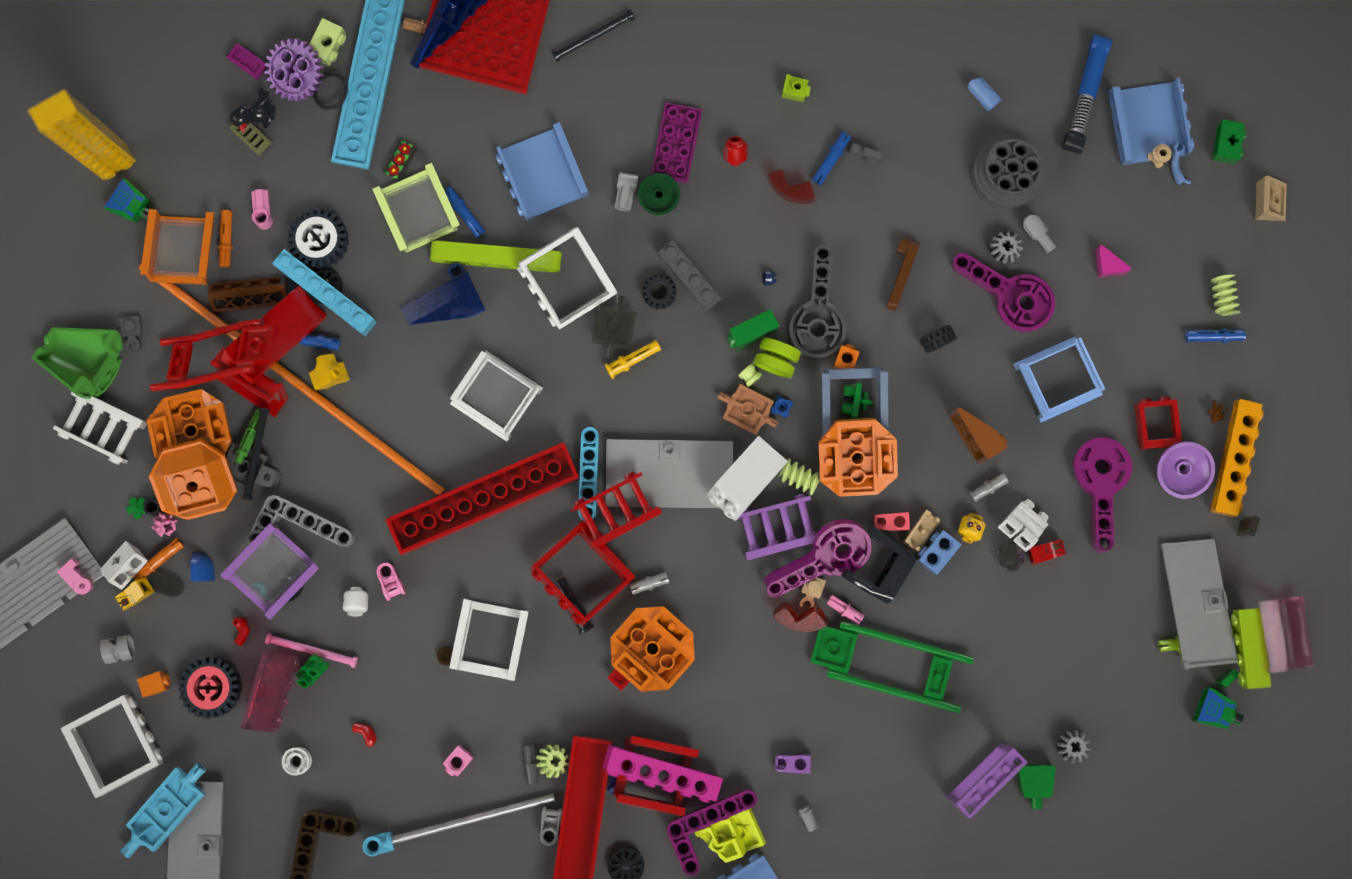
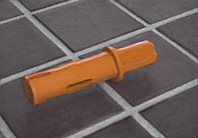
[217,210,233,268]
[134,538,185,580]

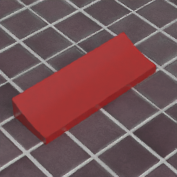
[221,285,327,384]

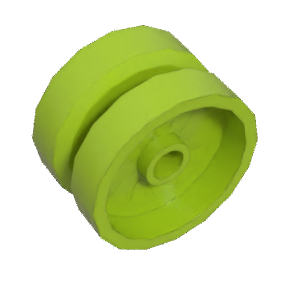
[753,338,801,378]

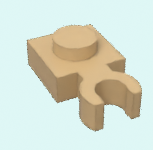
[799,577,826,610]

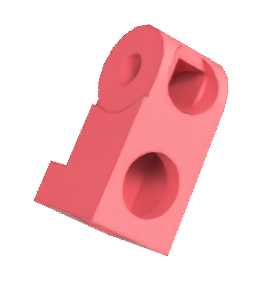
[873,512,910,531]

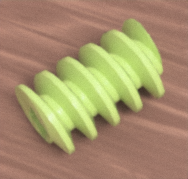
[1211,275,1240,316]
[778,458,820,496]

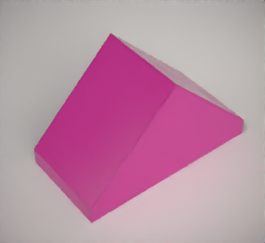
[1095,245,1132,277]

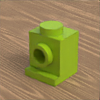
[782,74,811,102]

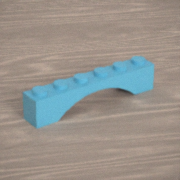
[272,249,377,337]

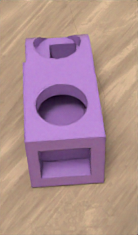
[775,754,811,773]

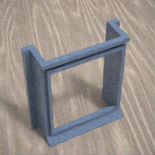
[822,367,888,436]

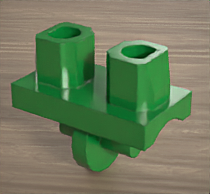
[841,383,873,419]
[295,653,330,689]

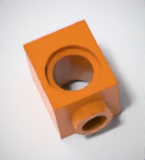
[833,344,860,369]
[137,671,171,698]

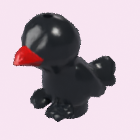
[230,88,276,133]

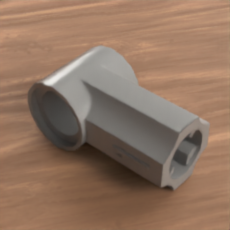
[614,172,639,212]

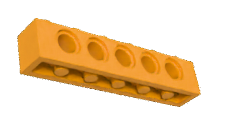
[1210,399,1263,517]

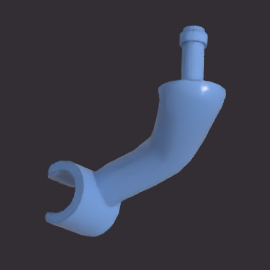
[1170,142,1191,185]

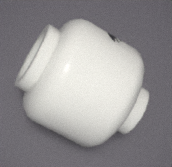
[343,587,369,617]

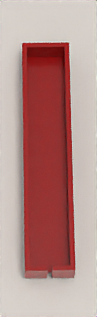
[553,735,613,879]

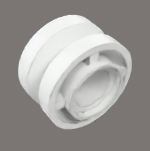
[282,747,312,775]

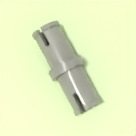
[969,472,1009,502]
[629,572,669,595]

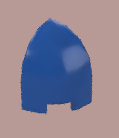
[190,551,215,582]

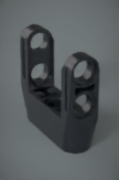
[841,526,917,604]

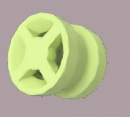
[738,363,762,387]

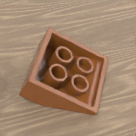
[948,408,1008,464]

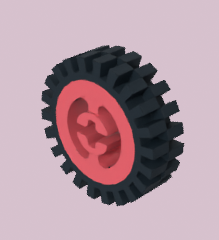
[178,657,242,718]

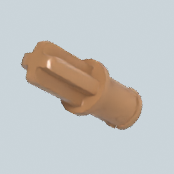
[403,18,427,35]

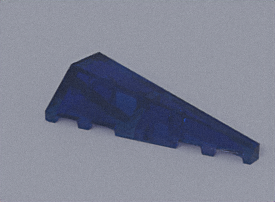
[410,0,488,69]

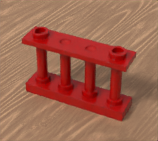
[570,471,662,550]

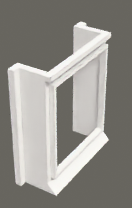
[449,599,529,681]

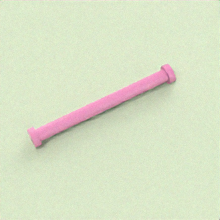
[265,632,358,668]

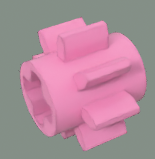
[152,513,177,537]

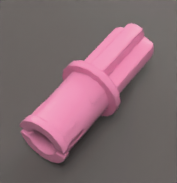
[827,595,865,625]

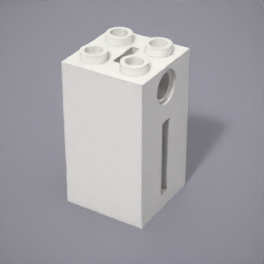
[706,436,788,521]

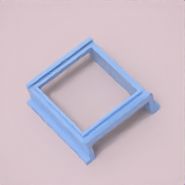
[1013,336,1105,423]

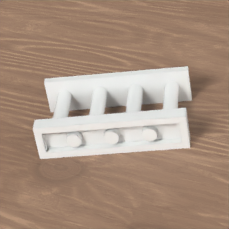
[53,392,147,465]

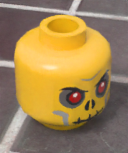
[958,513,986,543]

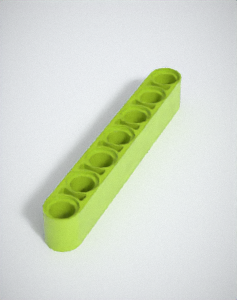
[430,241,562,272]

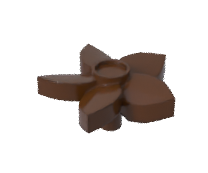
[1208,400,1224,423]

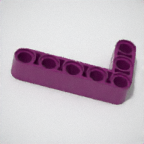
[667,789,757,876]

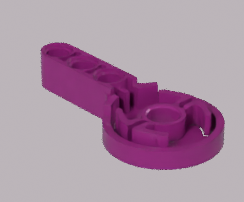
[951,253,1055,332]
[1073,437,1132,553]
[764,519,872,597]

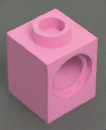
[443,745,474,777]

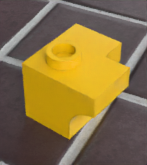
[309,354,350,390]

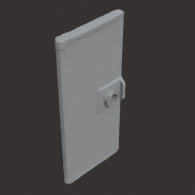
[1161,539,1238,670]
[167,781,224,879]

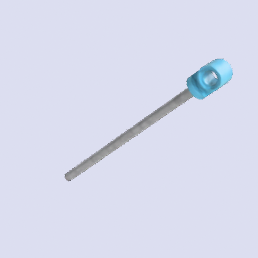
[363,793,555,856]

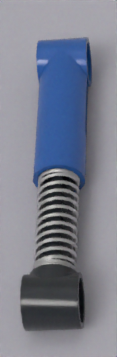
[1062,34,1113,154]

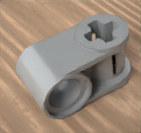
[540,806,563,846]

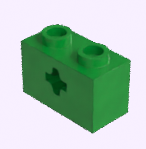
[1212,119,1247,164]

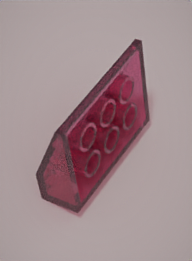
[241,650,299,732]

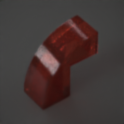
[767,169,815,204]
[773,601,828,632]

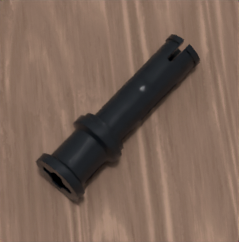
[555,577,595,635]

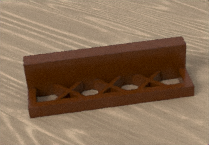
[208,275,287,313]

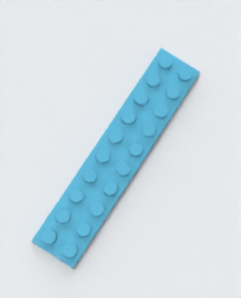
[331,0,405,170]

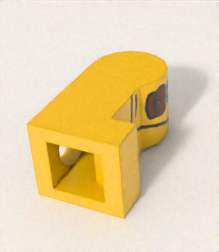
[115,578,155,611]

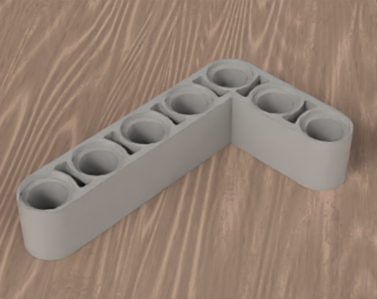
[248,495,355,548]

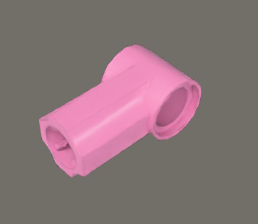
[251,189,273,230]

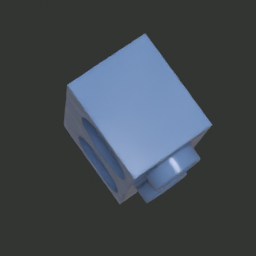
[917,530,961,575]

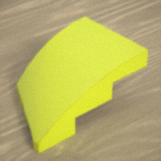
[694,808,766,863]

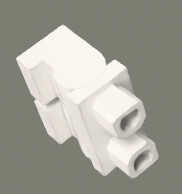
[998,499,1049,552]

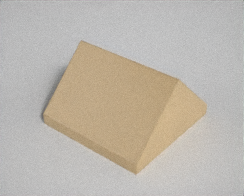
[1255,176,1287,221]

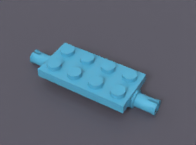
[120,762,206,858]

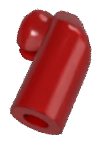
[233,617,250,646]
[352,722,377,747]

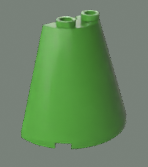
[31,327,123,399]

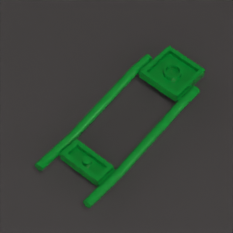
[810,621,974,714]

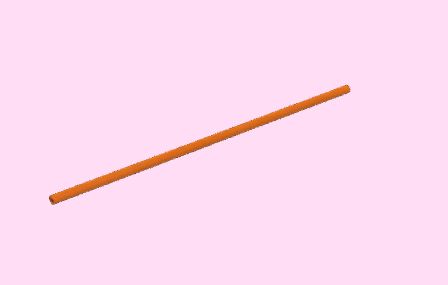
[139,263,445,496]

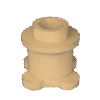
[1147,144,1172,168]

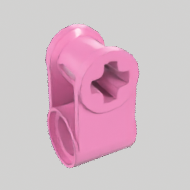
[377,563,406,601]

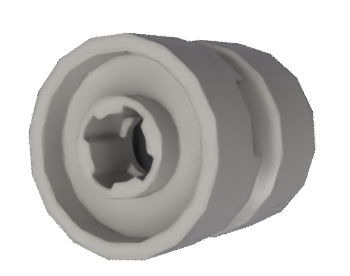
[100,634,136,664]

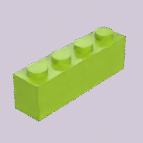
[1231,608,1271,689]

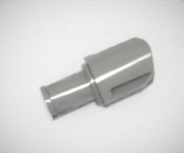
[1022,215,1057,253]

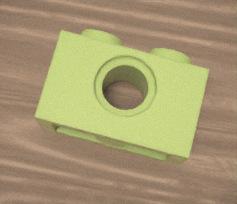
[309,18,346,66]

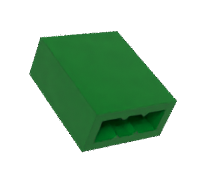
[727,309,779,352]

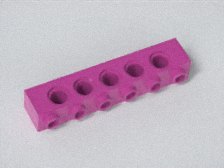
[602,745,723,803]

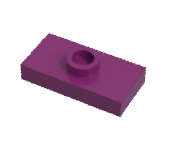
[226,43,267,81]

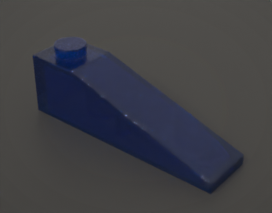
[401,272,486,325]

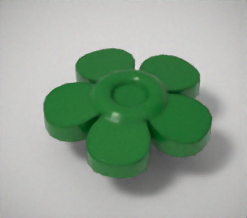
[126,497,146,519]

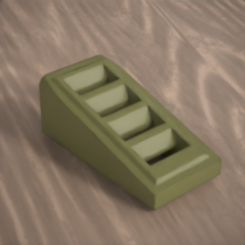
[229,123,272,157]

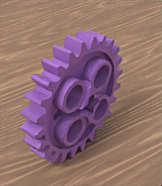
[264,39,324,101]

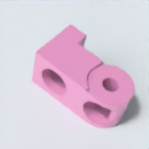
[57,558,94,595]

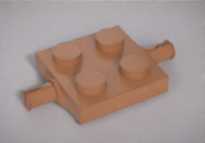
[717,384,779,436]

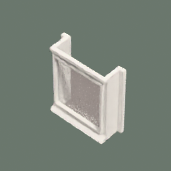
[450,350,543,442]

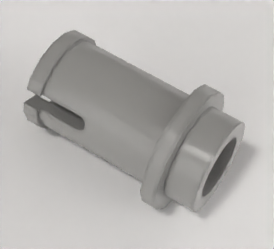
[798,805,819,832]

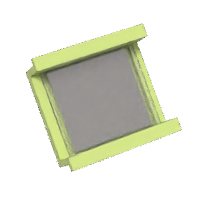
[372,163,460,253]

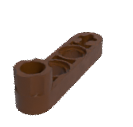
[886,237,920,312]

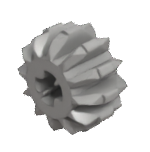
[990,231,1023,264]
[1057,730,1091,763]

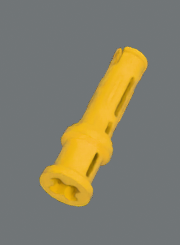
[604,340,661,379]

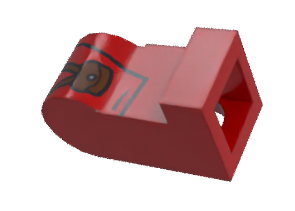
[1027,539,1067,565]

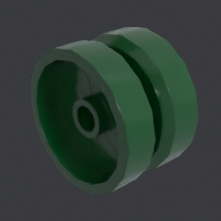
[638,173,681,216]

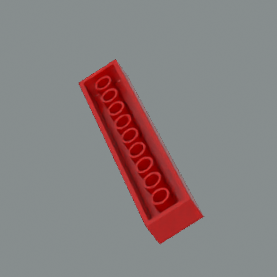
[385,442,580,556]

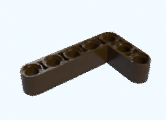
[290,810,361,879]

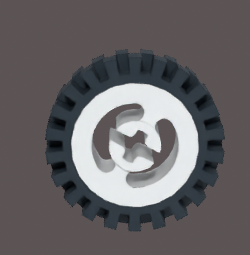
[287,208,349,270]

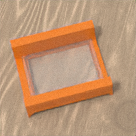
[140,209,215,285]

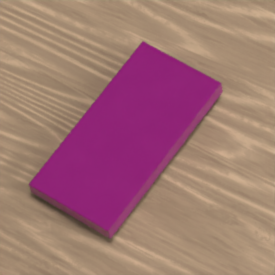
[651,102,702,183]

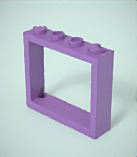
[946,743,1027,819]

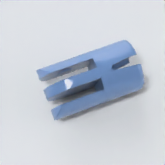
[968,77,1001,111]

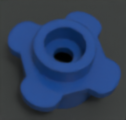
[771,396,793,418]

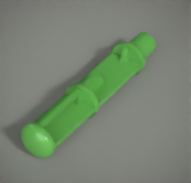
[234,409,260,464]

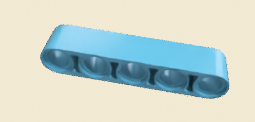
[579,427,599,521]

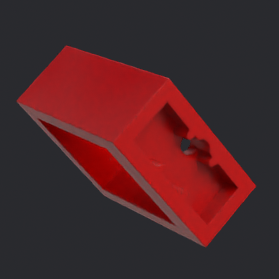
[1134,397,1182,450]

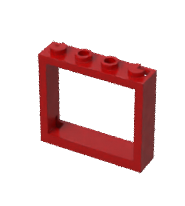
[530,521,635,626]

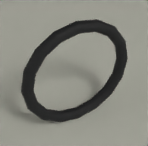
[313,72,348,110]

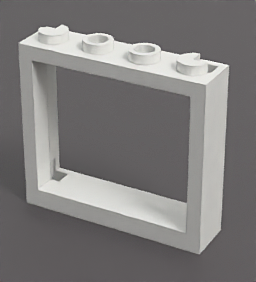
[517,227,618,329]
[61,694,164,798]

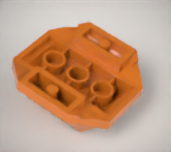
[146,389,232,459]
[818,418,898,497]
[149,439,238,520]
[610,606,695,692]

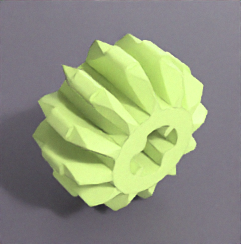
[536,745,569,778]

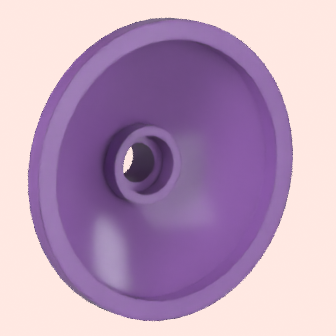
[1156,441,1215,499]

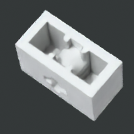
[100,541,148,590]

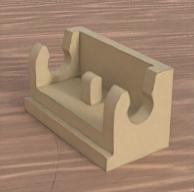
[903,510,940,553]

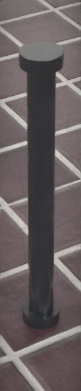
[551,9,635,62]
[241,408,270,501]

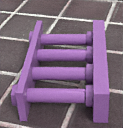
[738,494,822,560]

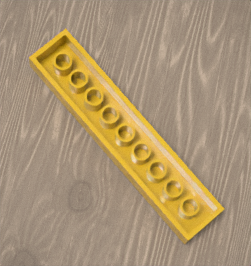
[28,90,136,180]

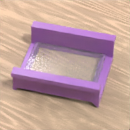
[220,523,319,619]

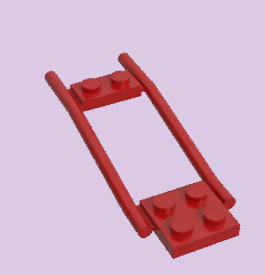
[150,318,279,391]

